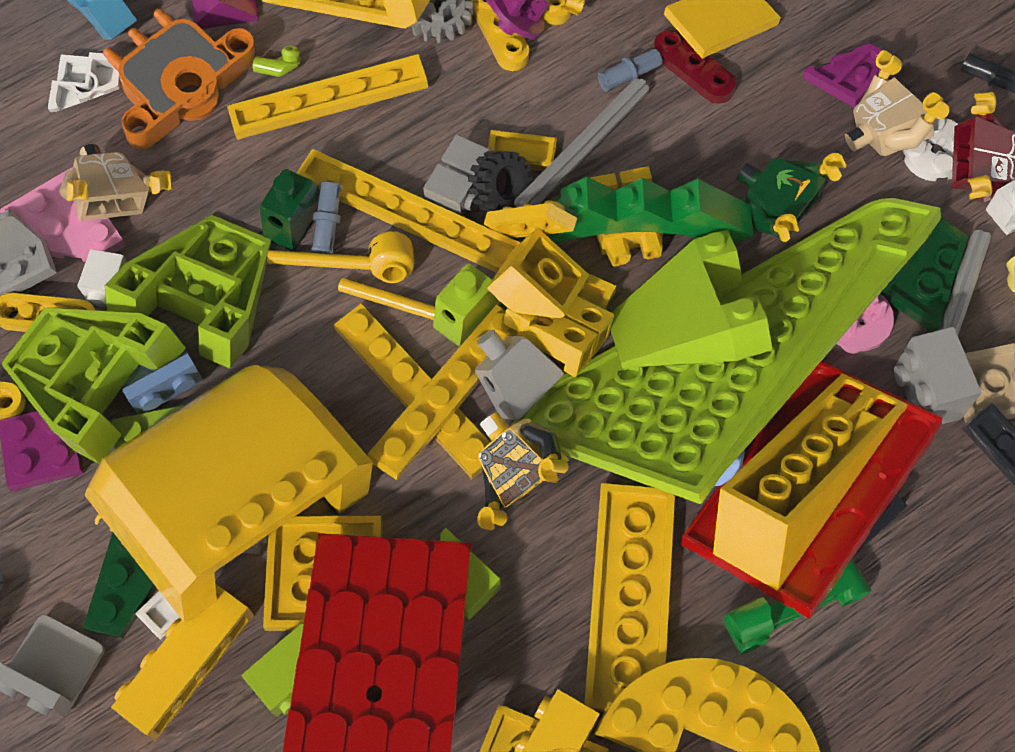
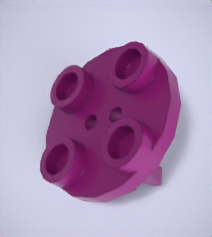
[486,0,549,40]

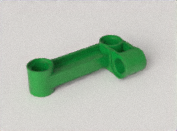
[722,557,872,655]

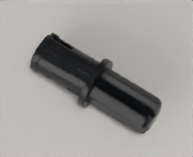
[961,51,1015,93]

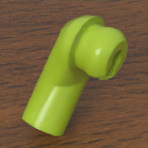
[252,45,301,77]

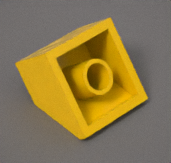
[486,227,589,318]

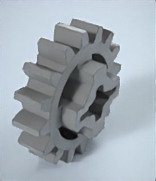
[409,0,473,43]

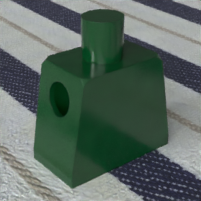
[260,169,320,252]

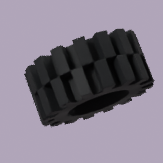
[468,151,534,212]

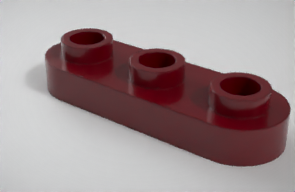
[653,30,736,104]

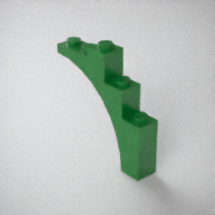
[522,177,753,244]

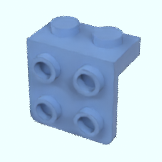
[122,326,203,414]

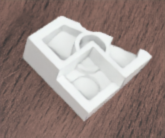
[48,52,124,112]

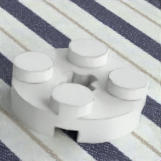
[903,118,958,181]

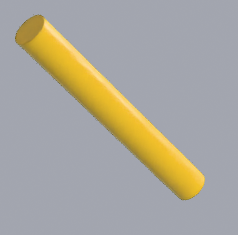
[267,250,370,270]
[338,278,435,320]

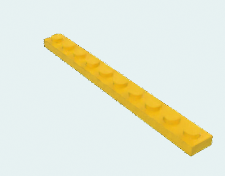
[297,149,616,310]

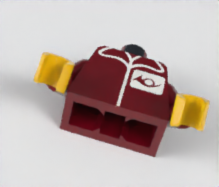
[951,92,1015,203]

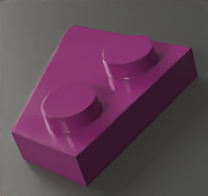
[803,43,883,108]

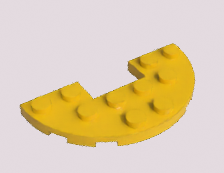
[595,658,820,752]

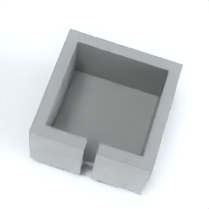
[894,327,982,425]

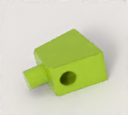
[433,263,501,347]

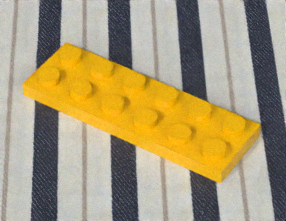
[584,483,675,712]

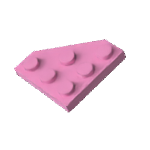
[0,167,126,262]

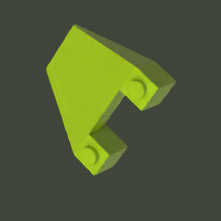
[104,215,271,369]
[610,229,773,368]
[1,308,186,464]

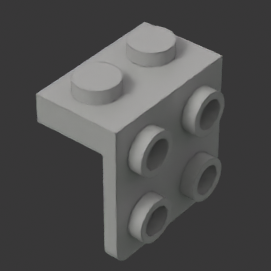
[0,211,57,296]
[0,615,105,717]

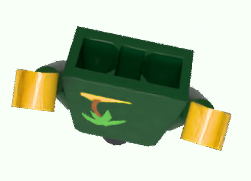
[736,153,847,242]

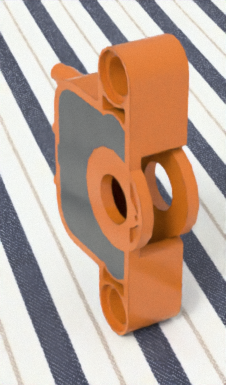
[103,9,255,150]

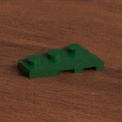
[880,218,968,332]
[83,532,155,639]

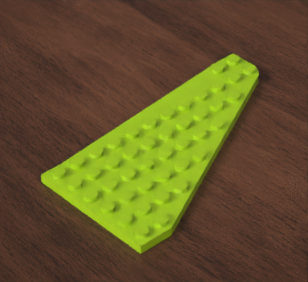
[511,198,941,504]

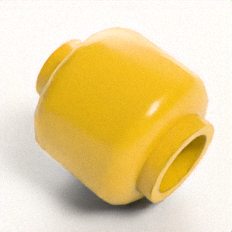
[369,231,415,283]

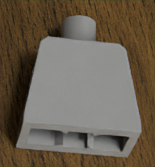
[475,329,564,421]

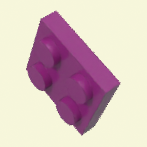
[0,411,84,491]

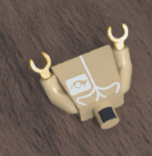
[845,50,949,156]
[60,144,172,221]

